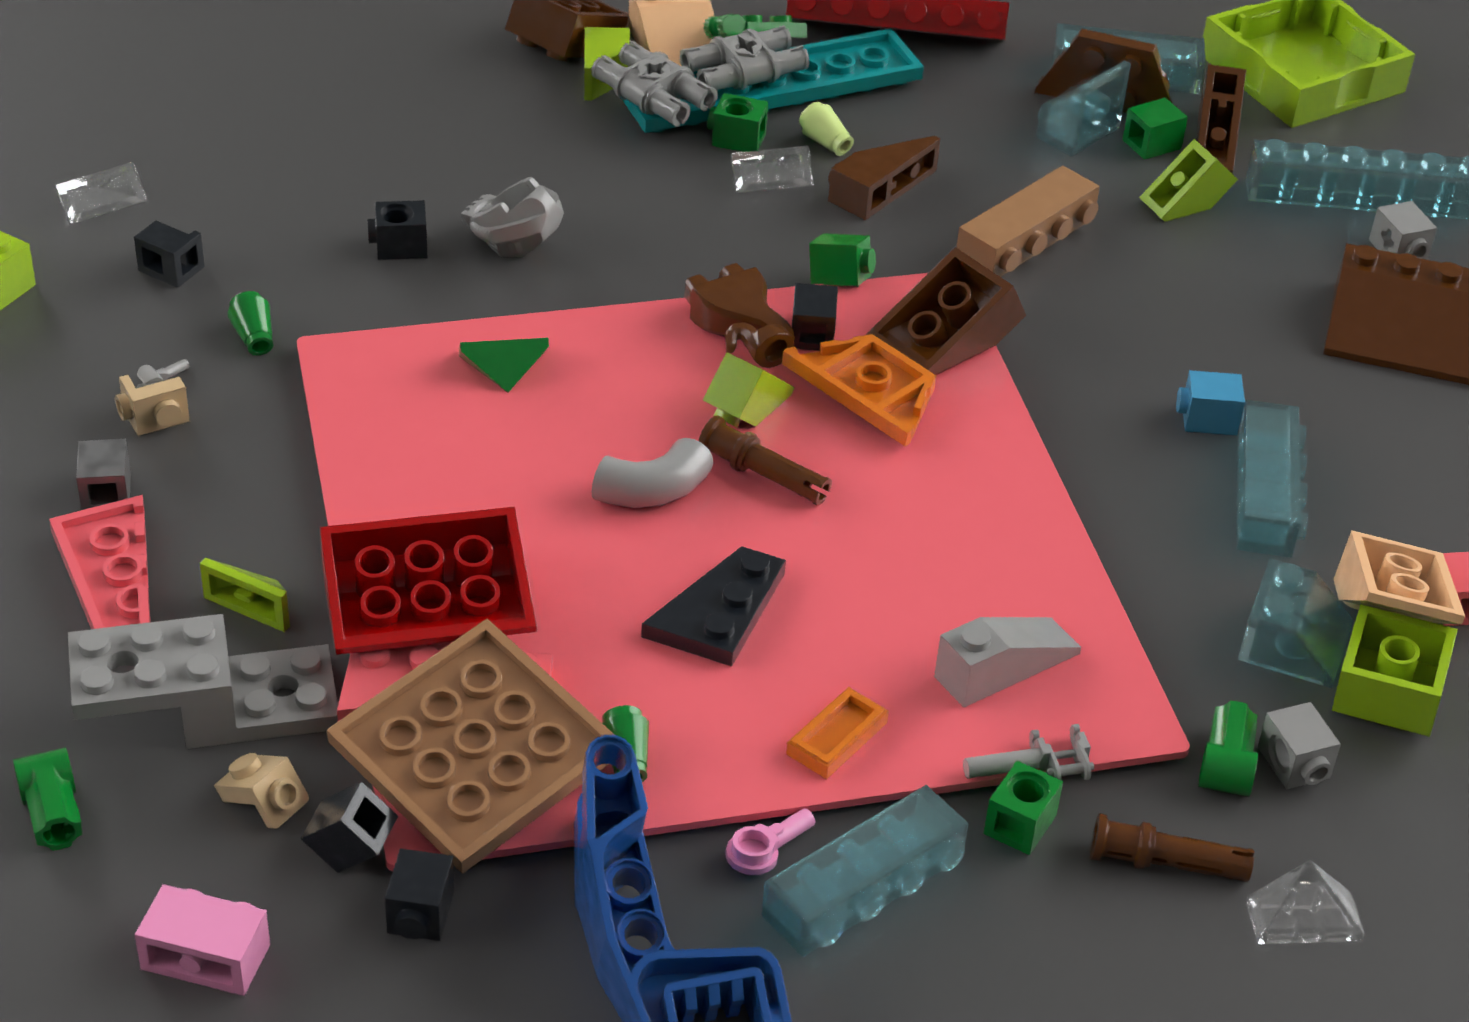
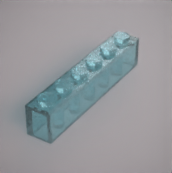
[1246,139,1469,220]

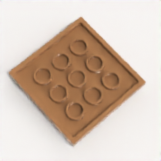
[327,619,615,874]

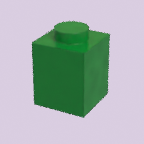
[1122,98,1188,160]
[809,233,876,286]

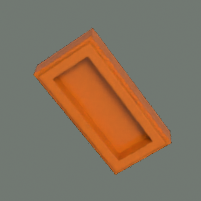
[786,687,889,779]

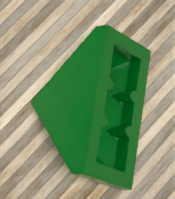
[458,338,549,392]

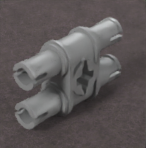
[680,26,809,90]
[591,41,718,127]

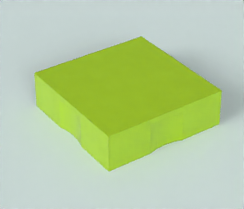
[1199,0,1415,128]

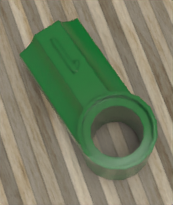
[1198,700,1258,797]
[13,747,83,851]

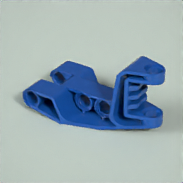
[574,735,792,1022]

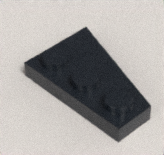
[641,546,786,666]

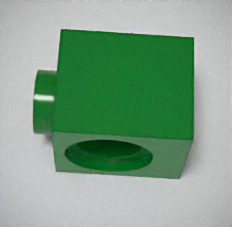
[707,93,769,155]
[983,761,1063,855]

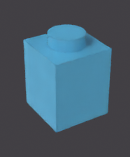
[1176,370,1245,436]

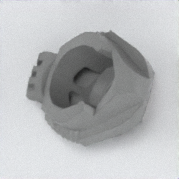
[461,177,564,257]

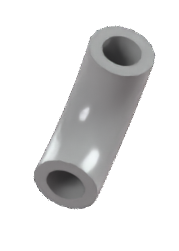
[591,438,714,508]

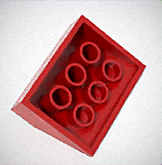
[320,506,537,655]

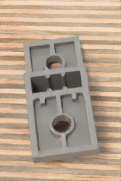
[68,614,338,749]

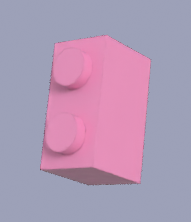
[135,884,270,996]

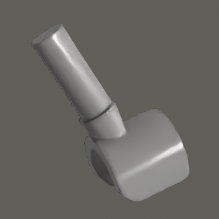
[136,359,190,388]

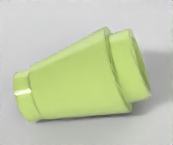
[799,102,854,156]

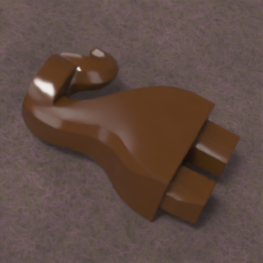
[685,263,795,368]

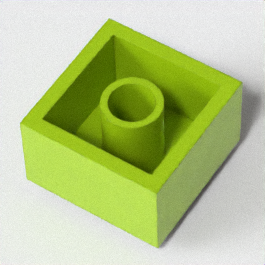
[1332,604,1458,737]

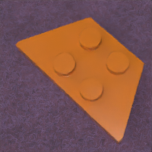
[782,334,936,447]

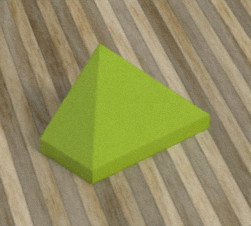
[200,557,290,632]

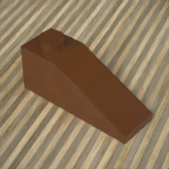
[1196,64,1246,174]
[828,135,941,220]

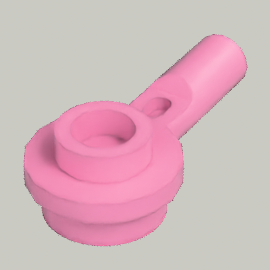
[725,808,815,875]

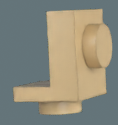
[115,375,190,436]
[214,753,309,829]

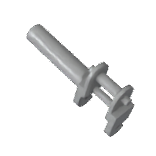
[963,724,1094,780]

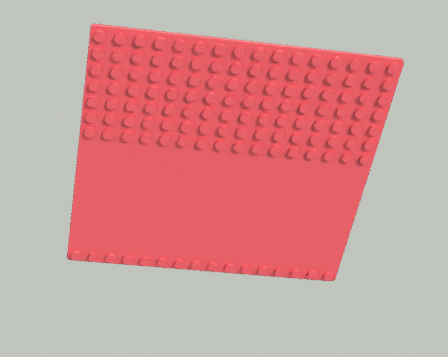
[297,273,1190,871]

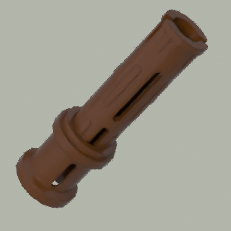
[699,415,832,505]
[1090,813,1254,883]

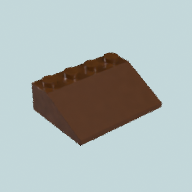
[1323,243,1469,385]

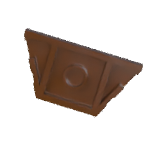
[1035,29,1178,113]

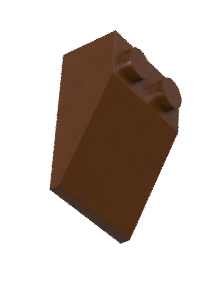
[505,0,629,62]
[866,247,1026,375]

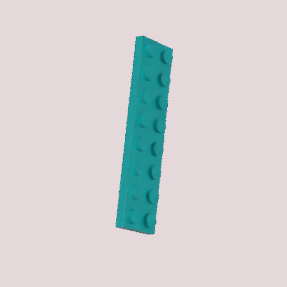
[623,28,924,133]

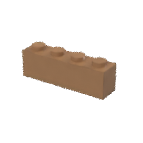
[956,165,1100,277]

